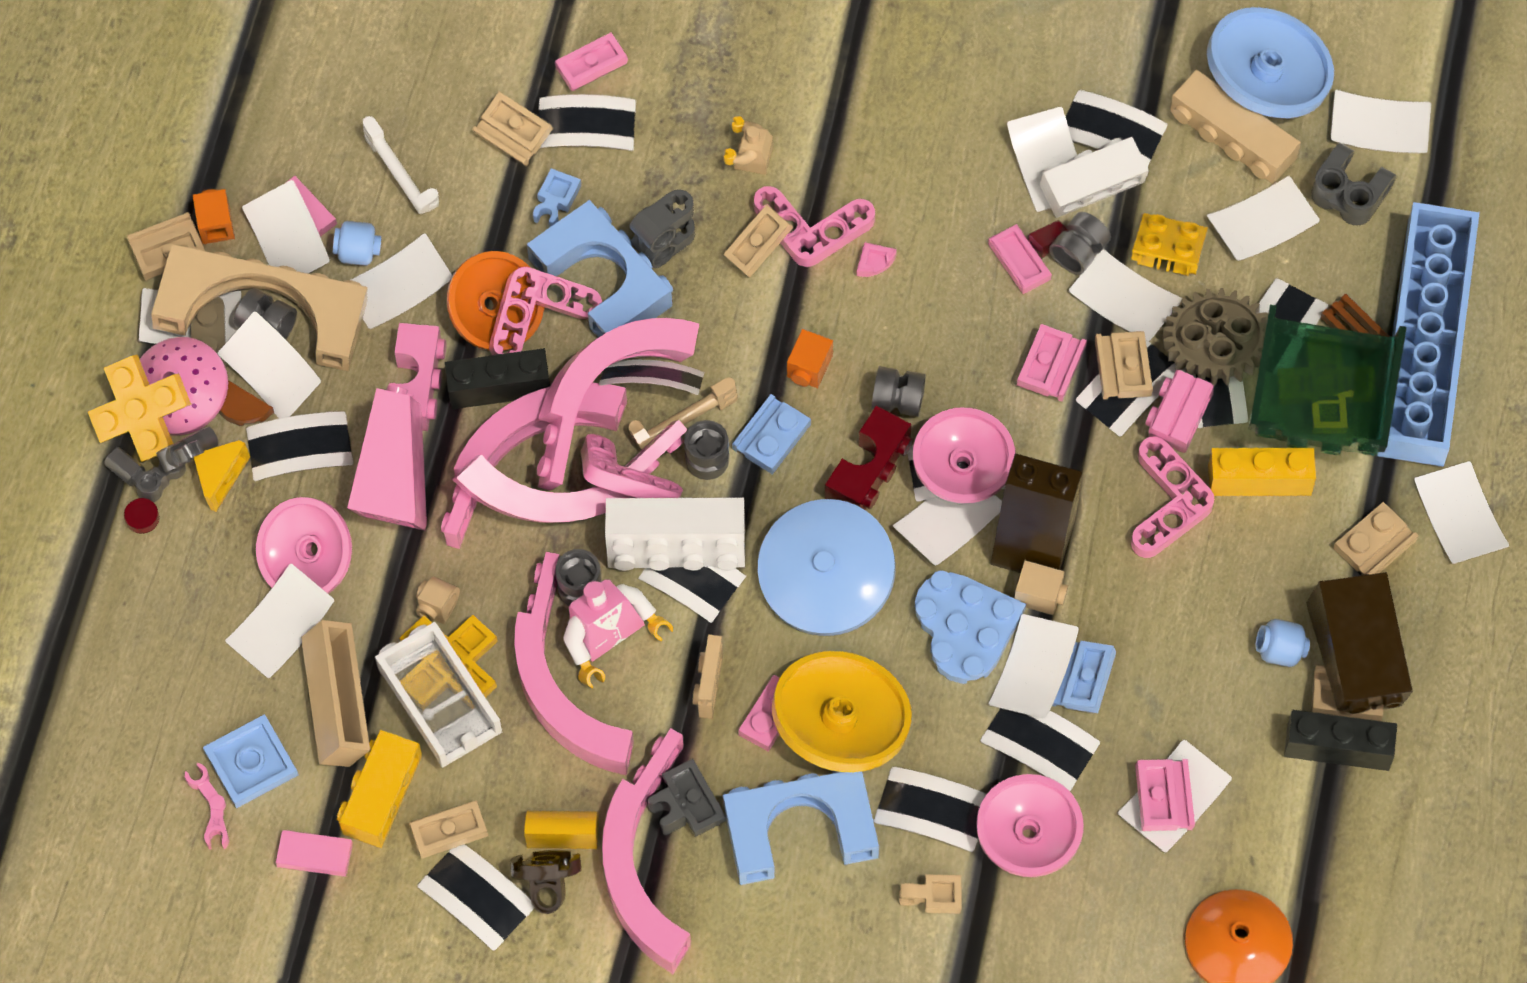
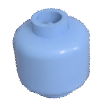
[333,221,382,266]
[1256,619,1310,667]

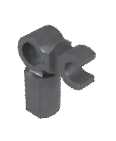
[156,426,218,472]
[105,447,186,502]

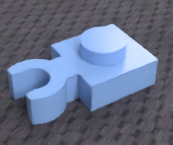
[533,168,582,228]

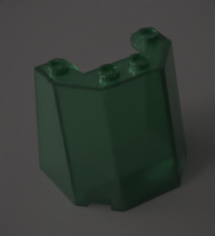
[1248,304,1407,456]

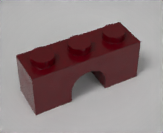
[825,406,914,510]

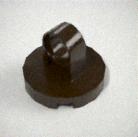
[510,850,581,914]

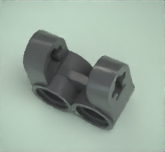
[1312,143,1397,226]
[630,189,695,268]

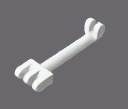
[363,116,439,214]

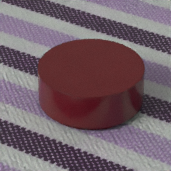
[124,498,160,534]

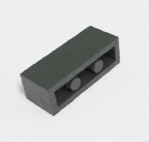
[445,348,550,409]
[1284,710,1397,771]

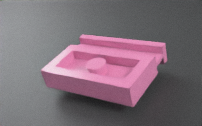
[1017,324,1087,402]
[1135,759,1195,831]

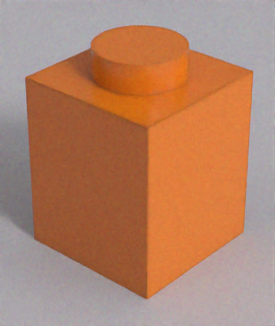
[193,189,235,245]
[787,329,833,388]

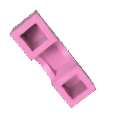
[389,323,446,431]

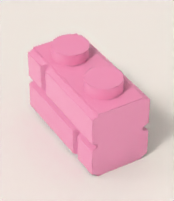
[1145,370,1214,453]

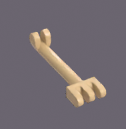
[629,377,738,450]

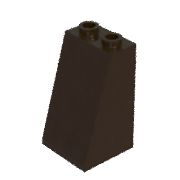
[991,453,1082,573]
[1306,572,1413,714]

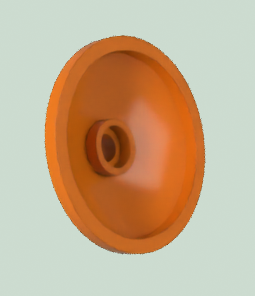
[447,251,544,351]
[1185,889,1293,983]

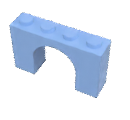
[527,200,673,338]
[723,771,879,885]

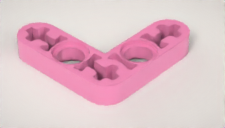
[754,186,875,267]
[489,267,602,355]
[581,434,683,498]
[1131,436,1215,558]

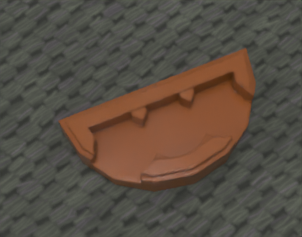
[219,380,274,426]

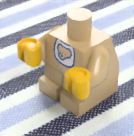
[724,116,773,175]

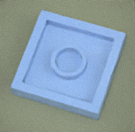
[203,714,298,809]

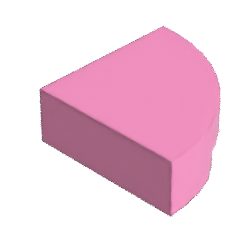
[857,242,897,277]

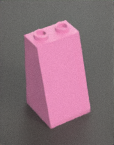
[347,385,427,531]

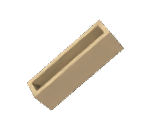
[1170,69,1301,185]
[301,620,370,767]

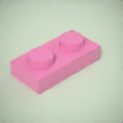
[555,32,628,91]
[738,675,780,752]

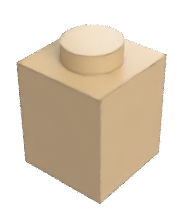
[1014,561,1069,615]

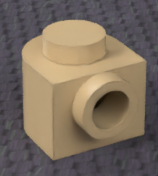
[416,576,460,624]

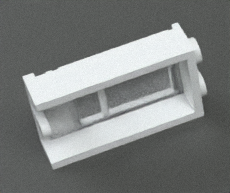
[375,622,502,768]

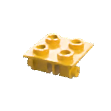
[1131,213,1208,276]

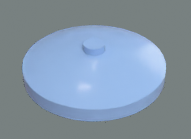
[1207,7,1334,118]
[758,499,896,636]

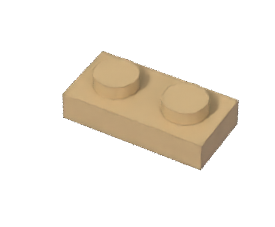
[724,204,793,277]
[410,800,488,859]

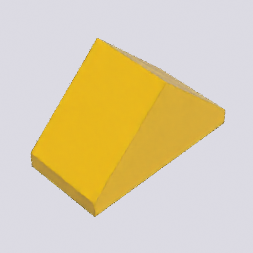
[194,440,251,512]

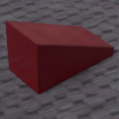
[1028,220,1068,259]

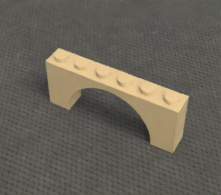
[151,244,367,372]

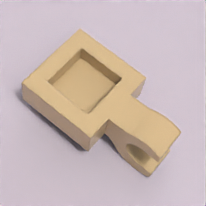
[899,875,962,914]

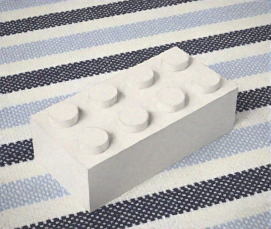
[605,498,745,571]

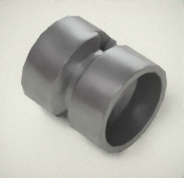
[1049,212,1111,275]
[234,288,297,340]
[872,366,926,417]
[684,420,729,480]
[556,549,602,606]

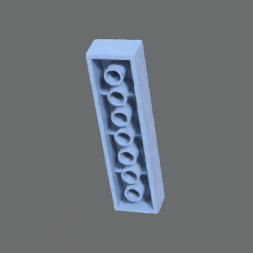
[1376,202,1480,467]

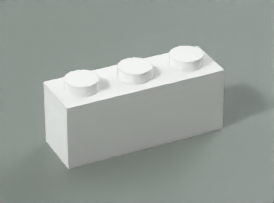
[1039,137,1149,218]

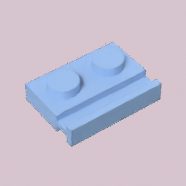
[732,394,811,475]
[1052,641,1116,713]

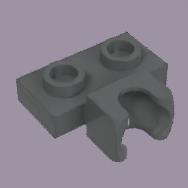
[647,759,726,837]

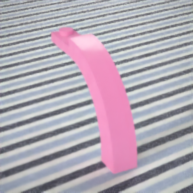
[537,318,699,491]
[441,383,627,549]
[452,420,687,523]
[515,552,634,775]
[602,728,691,974]

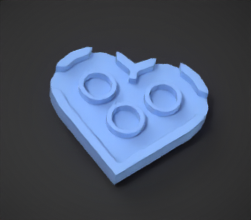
[914,571,1026,684]

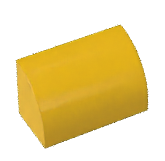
[524,810,599,849]

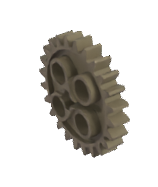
[1163,288,1272,386]

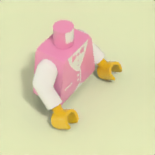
[563,579,673,688]

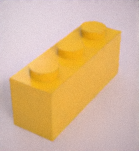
[1208,448,1316,496]
[337,730,422,849]

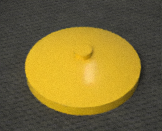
[772,651,912,772]

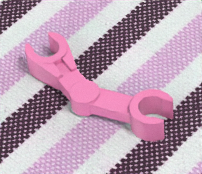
[185,763,229,850]

